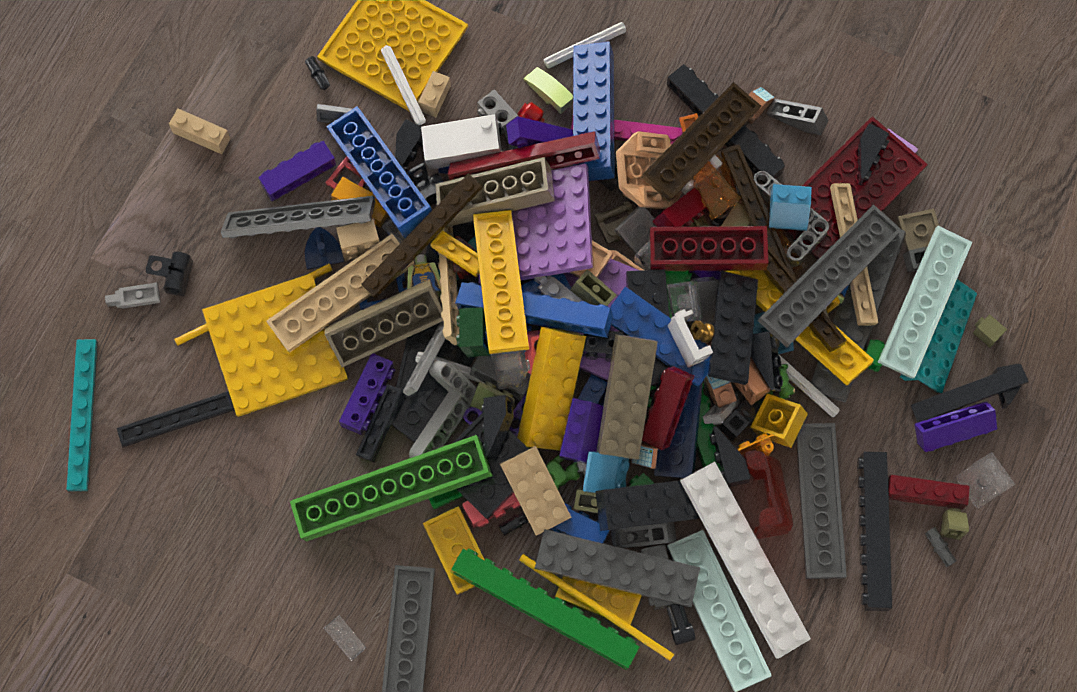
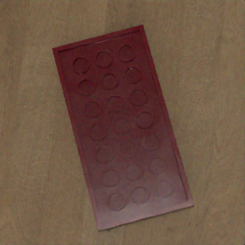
[784,116,928,260]

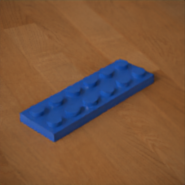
[610,286,710,387]

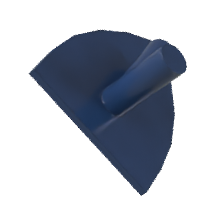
[305,227,344,270]

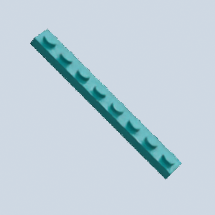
[66,339,97,491]

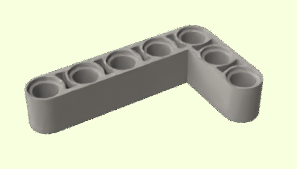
[754,171,829,267]
[409,360,477,458]

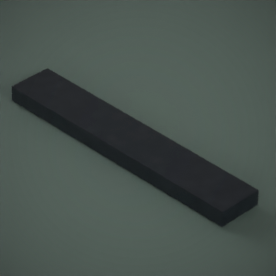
[911,364,1029,423]
[116,391,235,447]

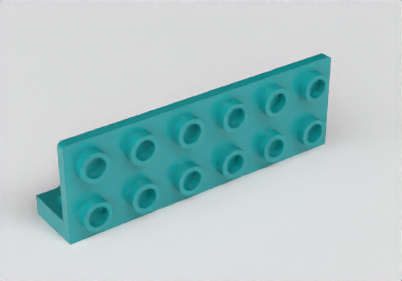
[900,279,977,393]

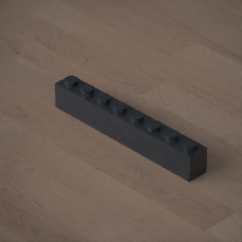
[666,64,785,184]
[857,451,892,611]

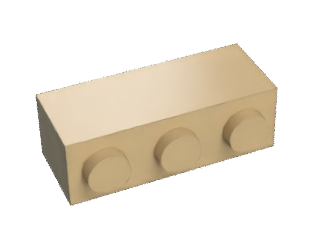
[169,109,230,154]

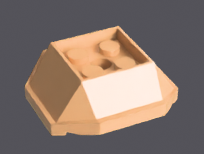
[616,131,682,209]

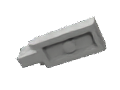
[534,276,583,302]
[105,283,160,309]
[703,392,741,425]

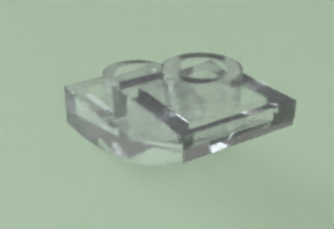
[324,615,366,661]

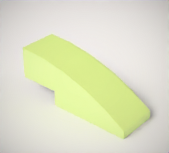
[524,67,573,114]

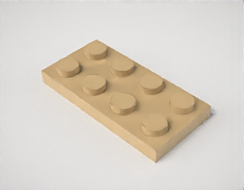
[500,446,572,536]

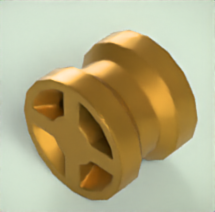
[690,321,714,343]

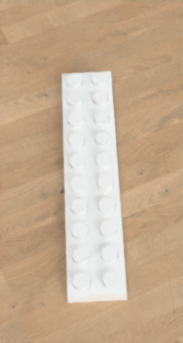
[680,462,811,659]

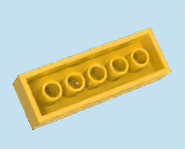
[517,327,586,451]

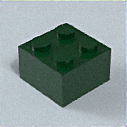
[456,307,491,357]

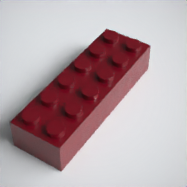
[649,226,768,271]

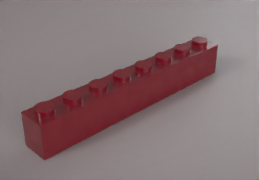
[448,131,600,180]

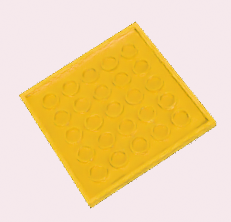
[317,0,468,112]
[202,273,348,417]

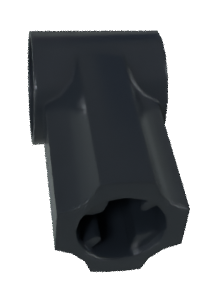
[666,604,696,646]

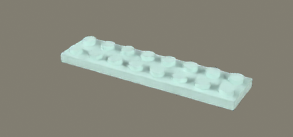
[878,226,972,379]
[667,530,772,692]

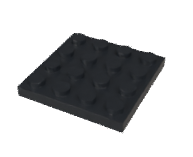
[453,413,528,520]

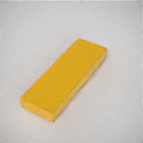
[431,230,480,277]

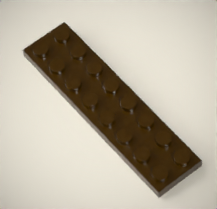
[641,82,761,202]

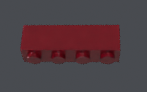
[652,181,718,227]
[642,366,695,450]
[888,475,970,510]

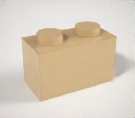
[418,71,451,117]

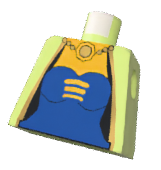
[407,255,442,297]

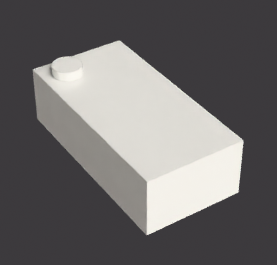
[421,114,502,170]

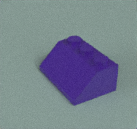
[559,398,604,464]

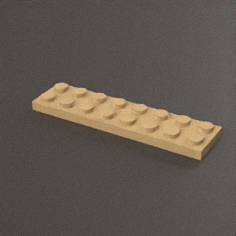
[266,234,415,353]

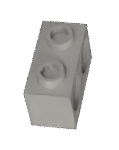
[477,89,518,135]

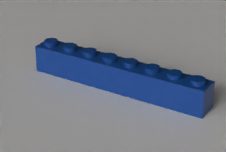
[455,282,613,338]

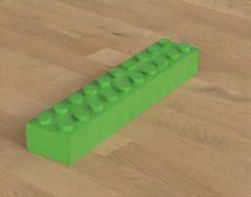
[290,435,492,541]

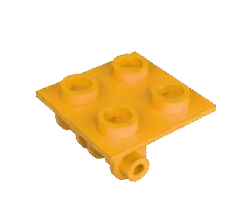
[737,433,774,458]

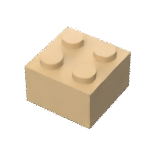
[336,219,379,262]

